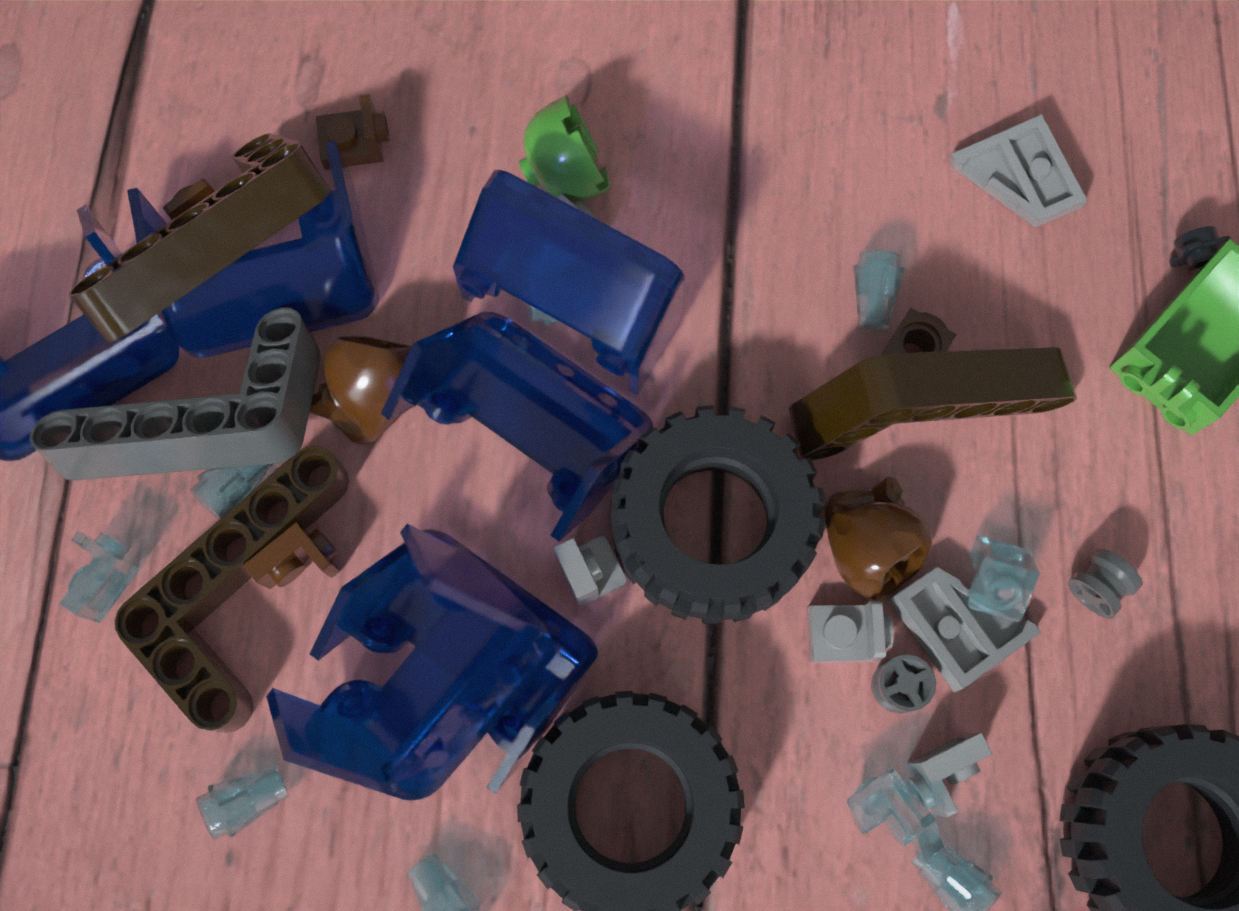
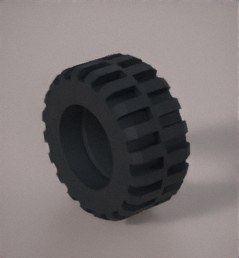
[611,405,825,624]
[517,691,745,911]
[1059,724,1239,911]

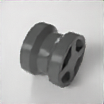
[1068,549,1143,619]
[871,654,936,714]

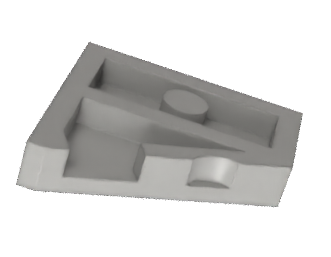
[950,114,1087,228]
[888,567,1041,693]

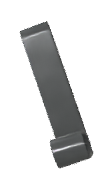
[30,308,321,481]

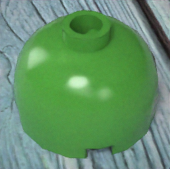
[519,95,612,203]

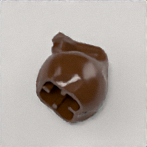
[309,336,422,444]
[825,476,932,600]

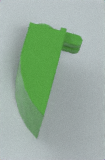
[1109,239,1239,436]

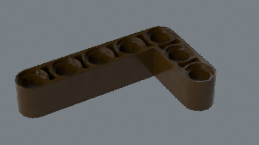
[69,133,331,342]
[789,347,1077,460]
[115,446,349,733]

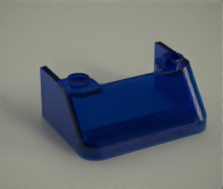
[127,141,379,358]
[453,170,685,395]
[0,205,179,461]
[381,311,653,542]
[266,523,555,801]
[309,529,598,794]

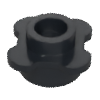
[1169,226,1232,270]

